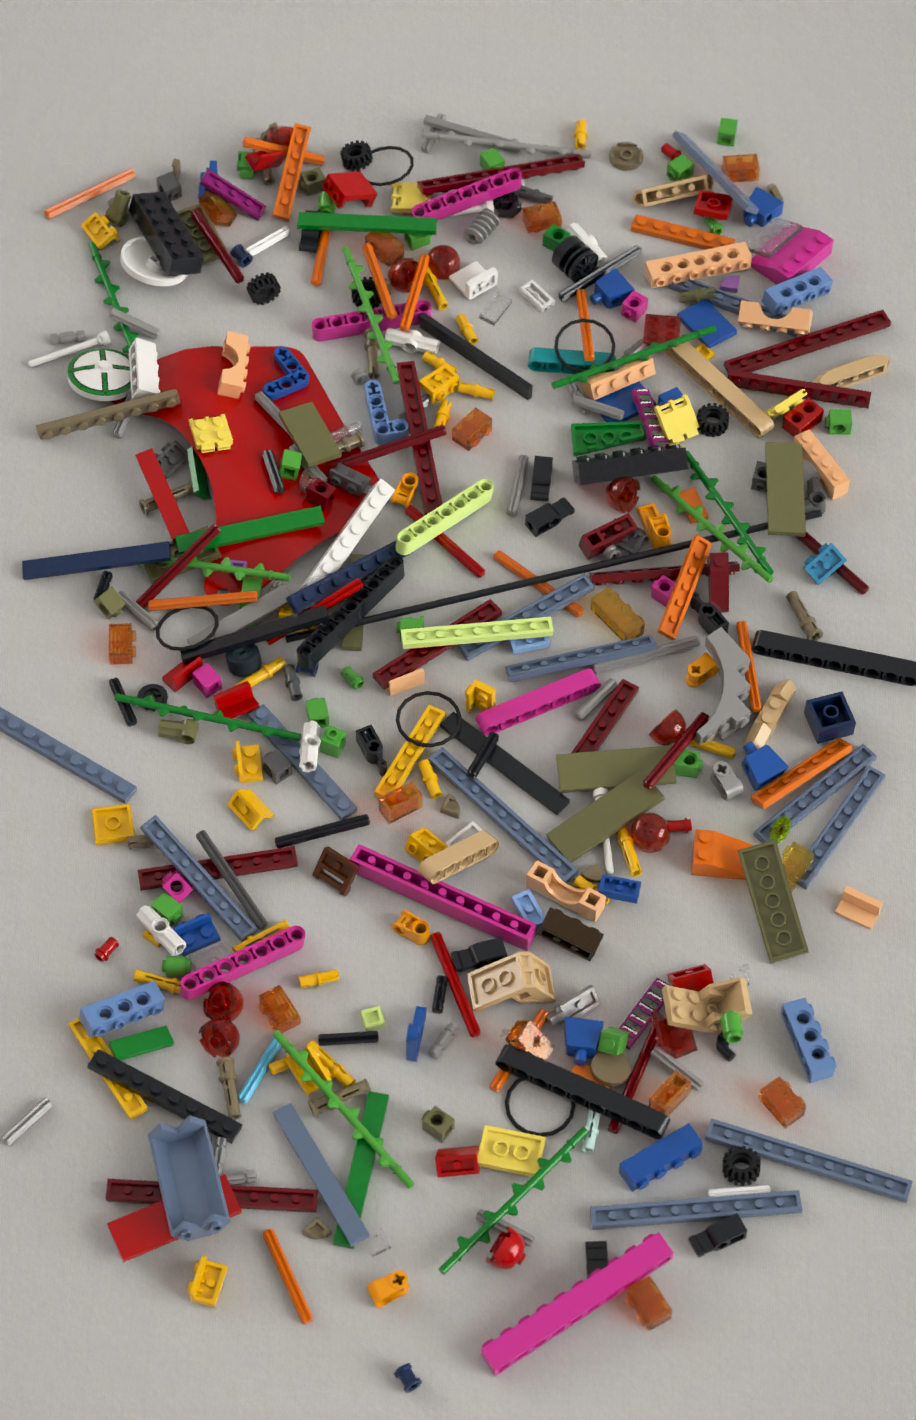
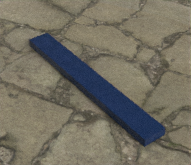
[285,540,413,614]
[22,541,171,580]

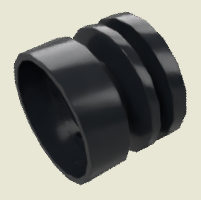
[552,236,599,283]

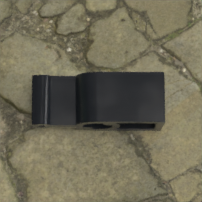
[299,210,323,253]
[530,456,553,501]
[525,497,575,537]
[690,592,729,635]
[356,724,387,777]
[451,937,507,972]
[688,1213,747,1258]
[585,1241,609,1279]

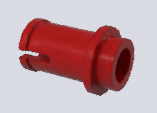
[661,143,681,161]
[667,817,692,833]
[94,937,119,962]

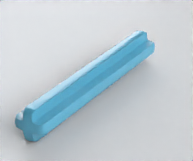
[238,1037,282,1104]

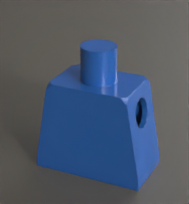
[743,187,784,227]
[590,268,635,309]
[742,741,789,791]
[564,1017,604,1066]

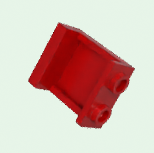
[322,171,378,209]

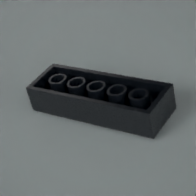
[129,192,204,276]
[572,442,688,485]

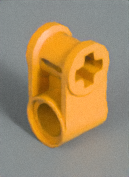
[391,472,418,508]
[646,512,672,548]
[685,653,719,687]
[391,910,430,945]
[366,1270,409,1307]

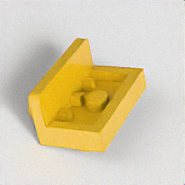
[187,1255,228,1308]

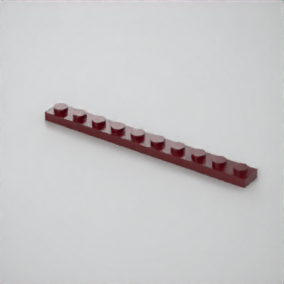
[417,154,585,195]
[724,310,891,373]
[396,361,442,515]
[105,1179,318,1213]

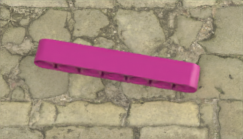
[412,168,522,221]
[312,300,431,342]
[475,668,601,736]
[180,925,306,1000]

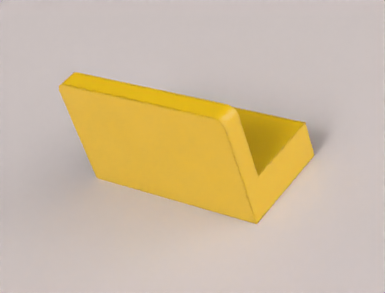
[227,789,274,831]

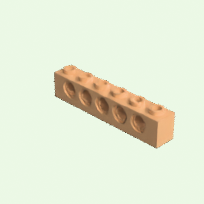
[645,242,752,288]

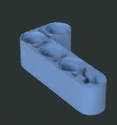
[365,380,408,446]

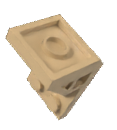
[467,952,556,1012]
[662,977,753,1035]

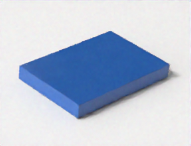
[677,299,737,349]
[592,381,656,422]

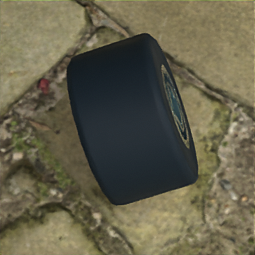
[225,644,262,677]

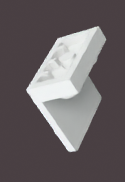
[449,261,498,300]

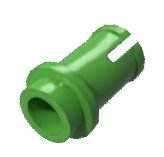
[704,217,723,235]
[341,666,364,690]

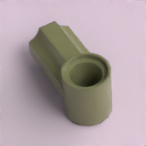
[105,189,131,227]
[158,719,199,744]

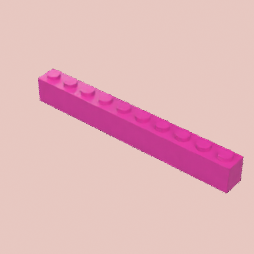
[349,844,537,951]
[481,1232,674,1376]

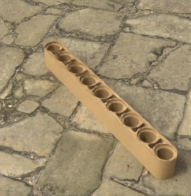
[655,328,775,438]

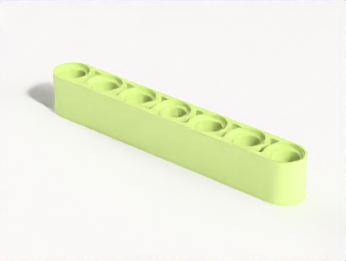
[396,479,494,555]

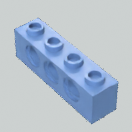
[762,267,833,315]
[79,980,165,1038]
[781,998,837,1083]

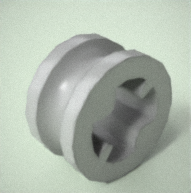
[351,368,369,385]
[602,545,621,560]

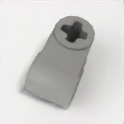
[711,761,744,800]

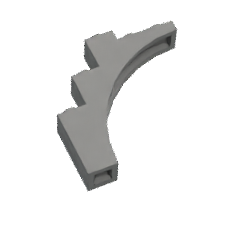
[695,627,751,746]

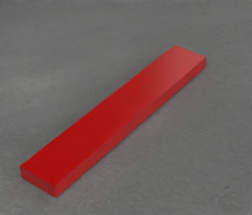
[135,448,190,543]

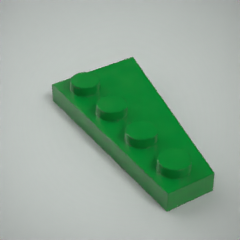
[571,421,645,457]

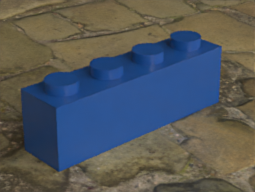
[619,1123,703,1192]

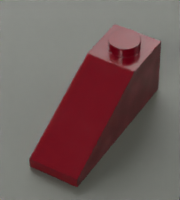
[578,513,638,560]
[707,552,729,612]

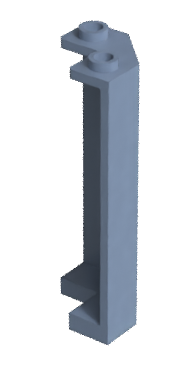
[148,1115,230,1241]

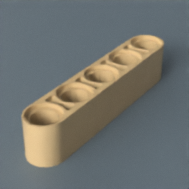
[417,830,500,884]

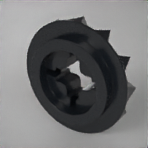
[492,191,518,210]
[137,684,168,712]

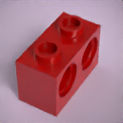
[782,397,824,437]

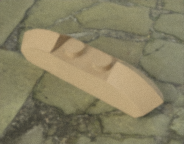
[632,174,714,208]
[813,355,891,388]
[743,679,797,749]

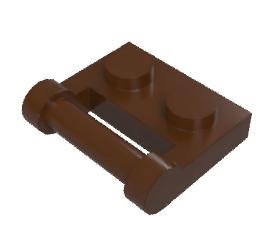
[312,846,360,897]

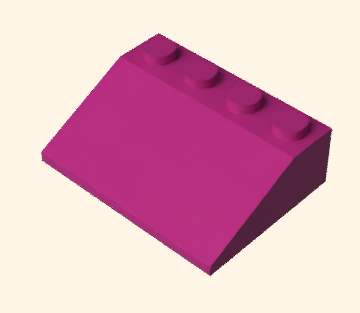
[751,224,834,285]

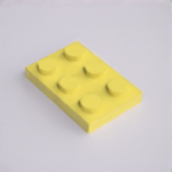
[478,1125,546,1177]

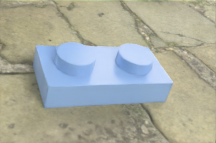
[509,637,550,654]
[511,889,545,928]

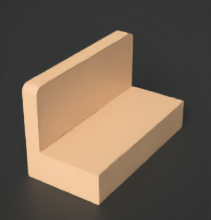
[386,668,425,696]
[835,886,883,930]

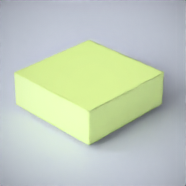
[360,1006,385,1031]

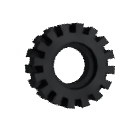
[340,140,373,171]
[246,272,281,305]
[352,277,381,309]
[697,403,729,437]
[722,1146,761,1186]

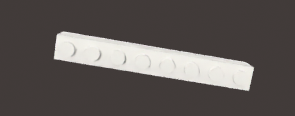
[298,479,395,591]

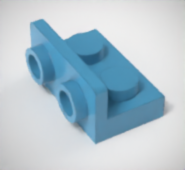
[803,543,847,585]

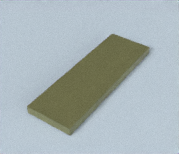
[765,442,806,537]
[556,745,677,793]
[546,770,665,863]
[737,839,809,964]

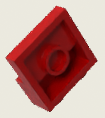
[693,190,733,221]

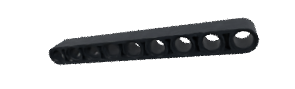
[296,556,405,670]
[752,630,916,686]
[495,1044,671,1139]

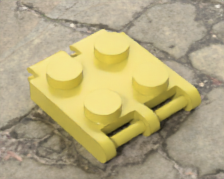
[390,182,432,213]
[765,389,807,419]
[654,394,700,444]
[188,414,233,453]

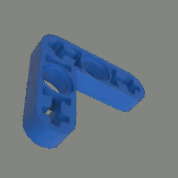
[263,347,309,401]
[406,1006,427,1062]

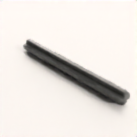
[196,830,267,930]

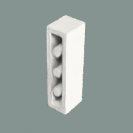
[129,338,160,400]

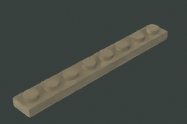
[36,389,181,440]

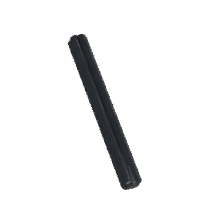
[275,814,370,848]

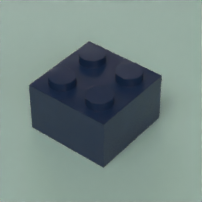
[804,691,856,744]

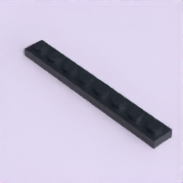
[87,1049,243,1144]

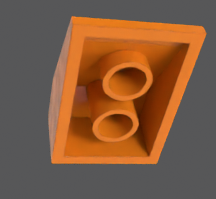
[691,829,753,880]

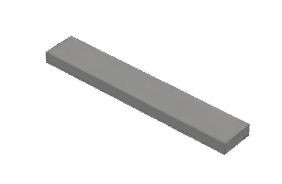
[187,584,292,645]

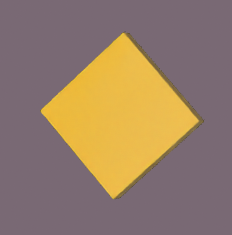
[91,804,134,846]

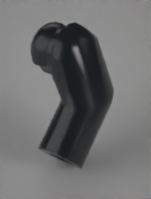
[498,201,522,218]
[716,1032,736,1062]

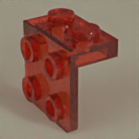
[643,314,681,345]
[650,1009,697,1059]

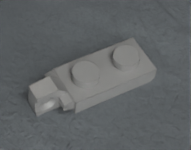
[546,985,600,1026]

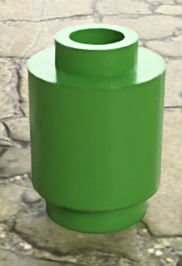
[318,191,335,213]
[162,956,192,976]
[720,1011,743,1043]

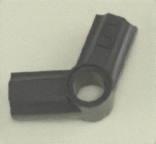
[805,477,826,514]

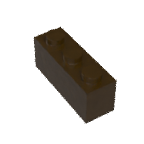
[537,907,604,961]

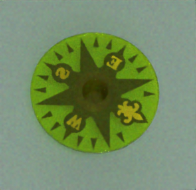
[770,816,791,843]

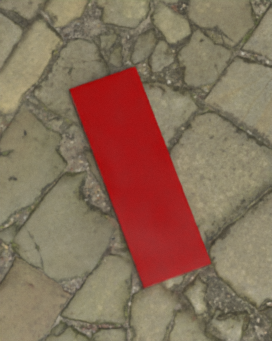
[107,1174,242,1262]

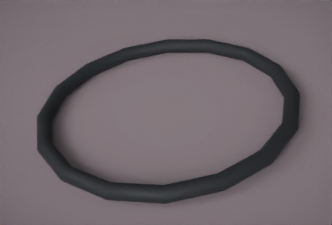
[357,146,414,186]
[554,318,615,373]
[156,606,219,651]
[396,691,462,748]
[505,1078,576,1137]

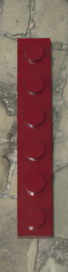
[571,679,639,753]

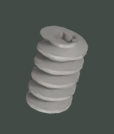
[463,208,500,244]

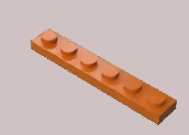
[272,123,311,221]
[631,214,735,250]
[657,535,712,641]
[751,738,853,809]

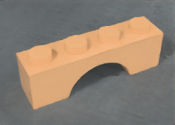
[738,300,813,335]
[217,331,250,399]
[582,356,656,400]
[793,429,850,500]
[526,860,606,923]

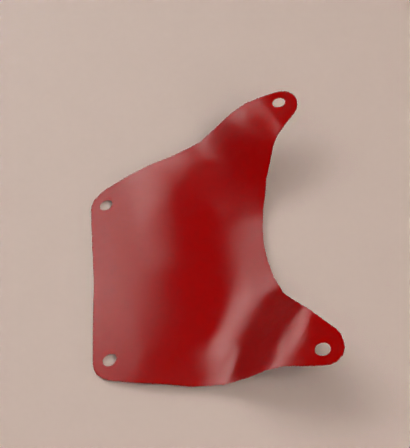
[110,346,379,606]

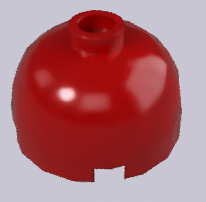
[486,1226,526,1270]

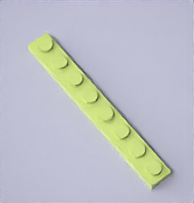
[401,617,554,649]

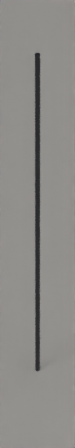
[285,510,822,643]

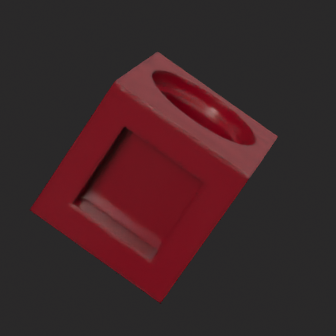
[306,478,336,511]

